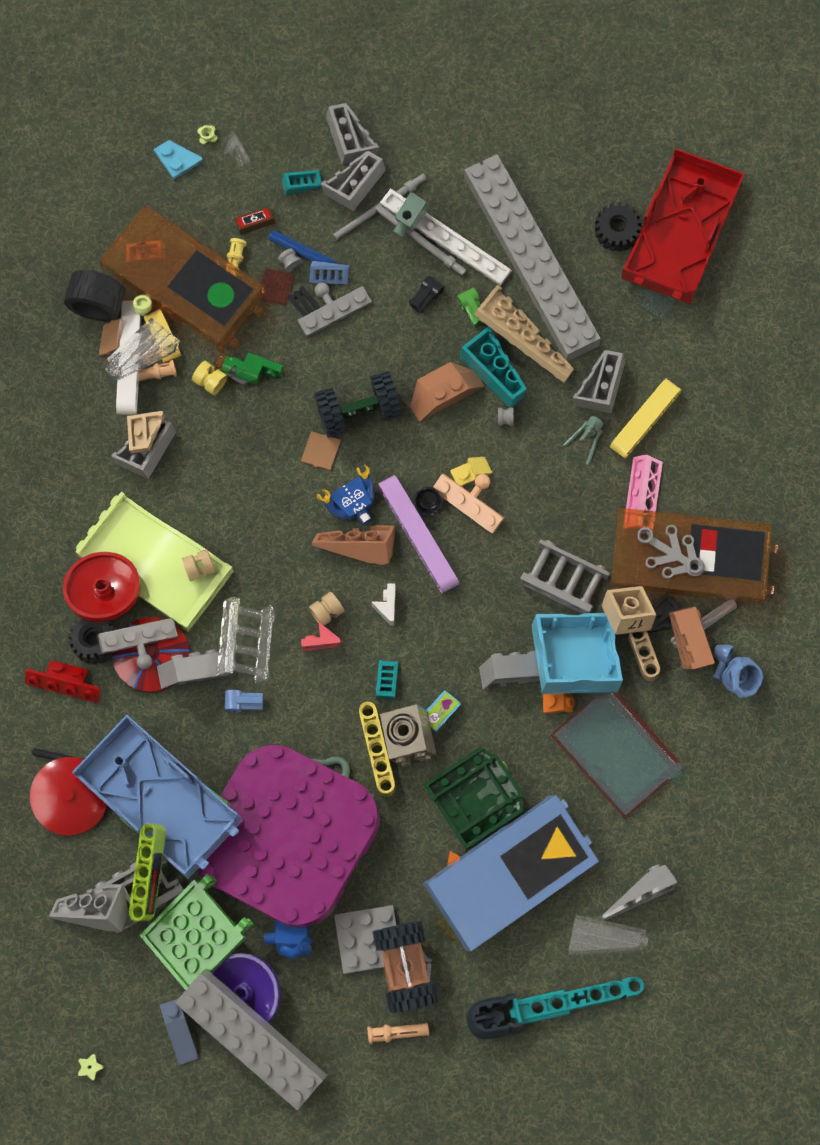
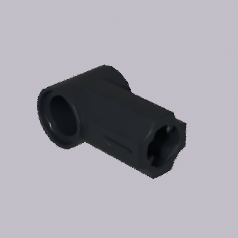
[409,275,445,313]

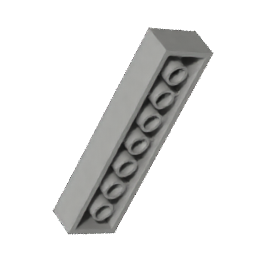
[175,968,327,1110]

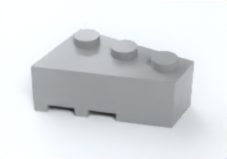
[321,151,386,211]
[573,350,625,413]
[111,419,176,479]

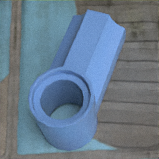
[224,690,263,713]

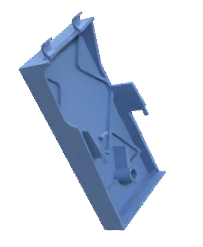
[73,715,242,879]

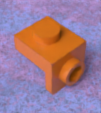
[543,693,575,714]

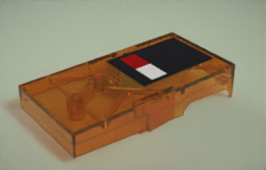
[610,508,779,605]

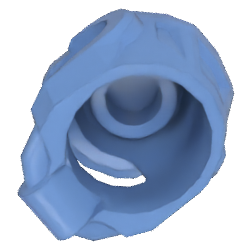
[722,657,763,698]

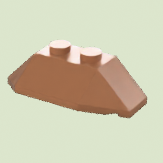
[410,362,485,422]

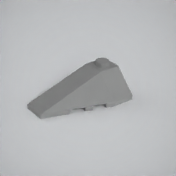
[601,864,677,922]
[49,884,128,932]

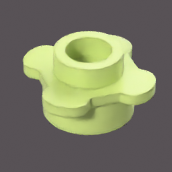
[198,125,217,144]

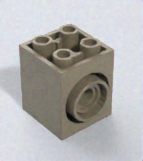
[380,704,437,767]

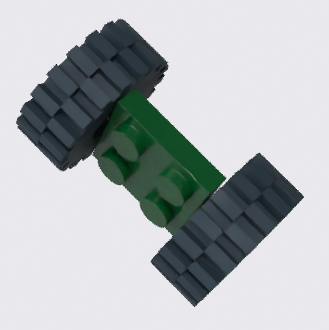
[314,371,402,438]

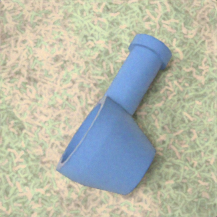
[713,645,734,681]

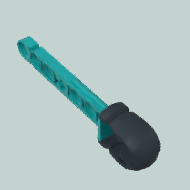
[467,977,644,1039]

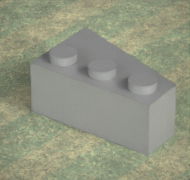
[326,103,379,165]
[157,649,229,689]
[479,651,540,689]

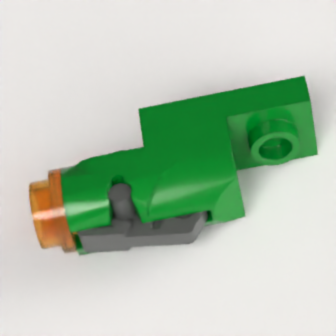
[215,352,284,386]

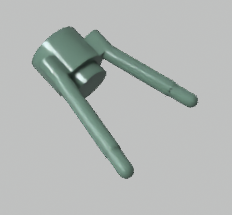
[564,416,603,465]

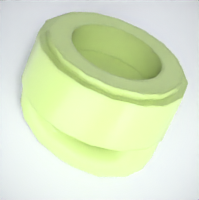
[133,295,152,316]

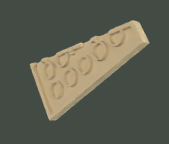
[474,284,574,382]

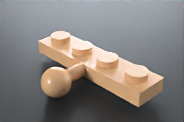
[434,474,504,533]

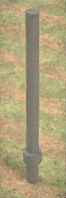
[333,174,427,240]
[375,204,467,276]

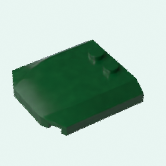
[423,747,524,850]

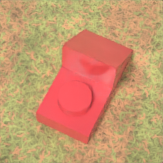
[301,623,341,651]

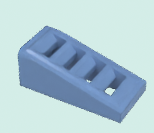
[309,261,349,284]

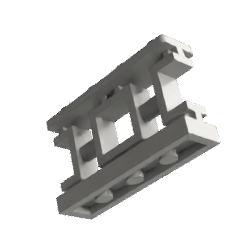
[93,854,183,934]

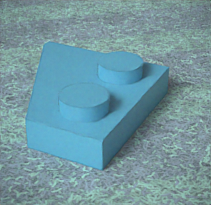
[154,140,203,180]

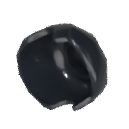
[414,487,443,516]

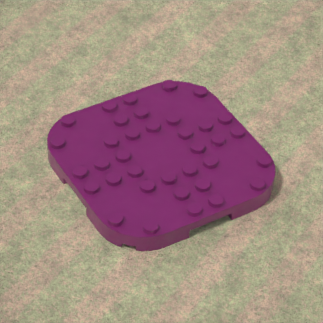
[197,745,380,928]

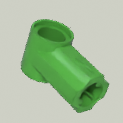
[456,288,484,327]

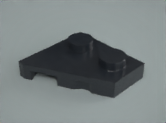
[648,593,681,633]

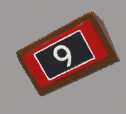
[234,207,275,235]

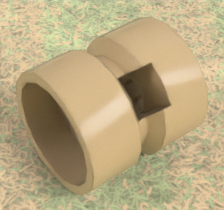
[182,549,215,582]
[308,592,345,626]

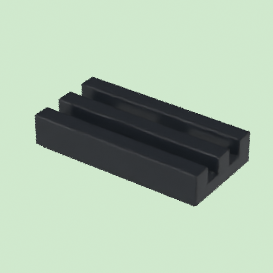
[288,286,320,317]

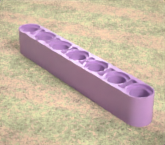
[378,475,459,594]

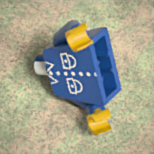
[317,464,375,525]

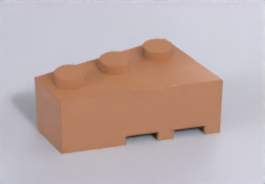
[669,607,715,669]

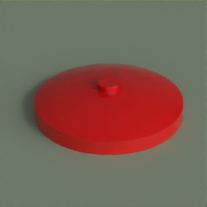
[63,552,141,622]
[30,757,108,836]

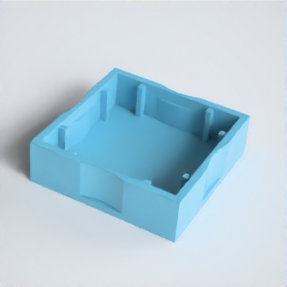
[532,613,623,694]

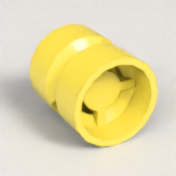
[192,361,227,395]

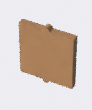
[99,319,123,356]
[301,431,341,471]

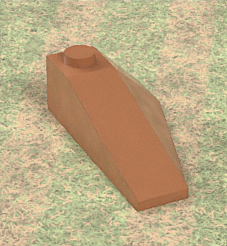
[312,525,395,565]

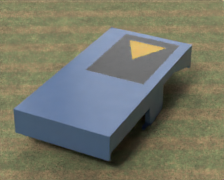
[423,795,599,951]

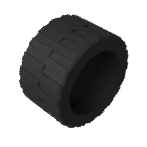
[64,270,126,322]

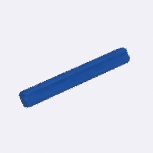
[269,230,336,264]

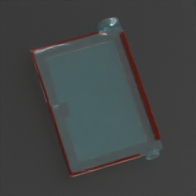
[550,692,683,819]

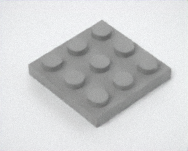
[334,905,396,974]

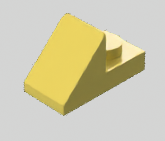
[450,457,493,487]

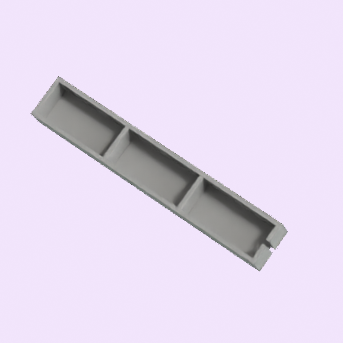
[464,154,601,362]

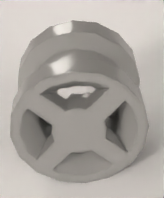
[278,248,301,271]
[498,407,513,426]

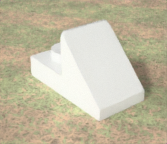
[371,584,396,626]

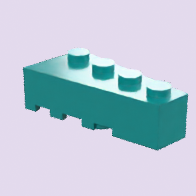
[460,326,526,408]

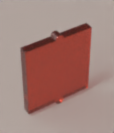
[256,268,295,305]

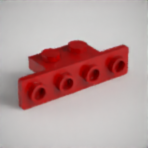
[25,660,101,703]

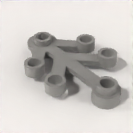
[637,525,705,580]

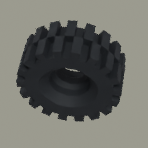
[595,202,642,252]
[68,618,117,664]

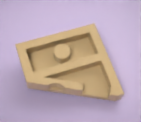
[127,411,165,454]

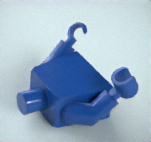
[264,921,313,960]

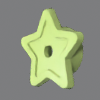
[78,1054,103,1081]

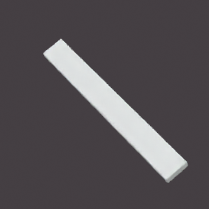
[380,189,512,286]

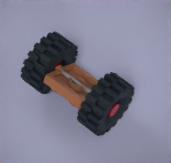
[372,921,439,1013]

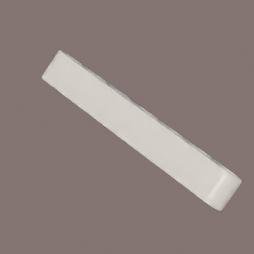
[116,300,142,415]

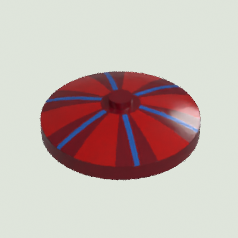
[112,617,190,693]

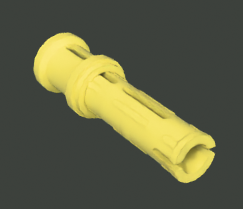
[226,238,247,277]

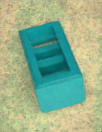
[282,170,322,195]
[376,660,398,700]

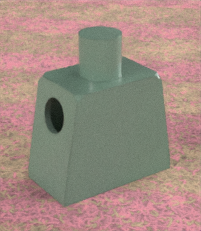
[393,192,429,237]

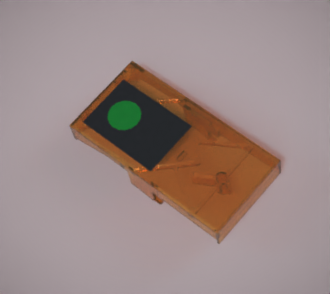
[99,205,265,353]

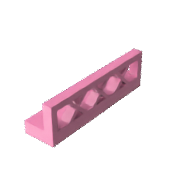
[623,455,663,532]

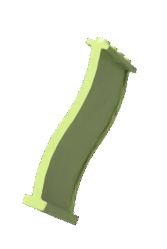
[75,492,233,632]

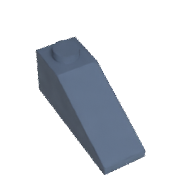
[160,999,199,1065]

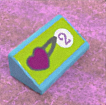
[427,690,461,732]

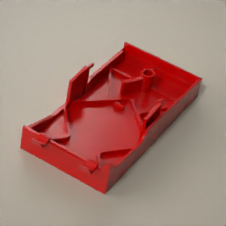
[621,148,744,305]

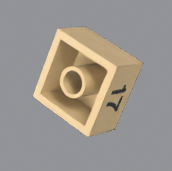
[602,586,656,635]

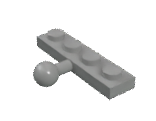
[298,283,372,338]
[97,618,178,669]

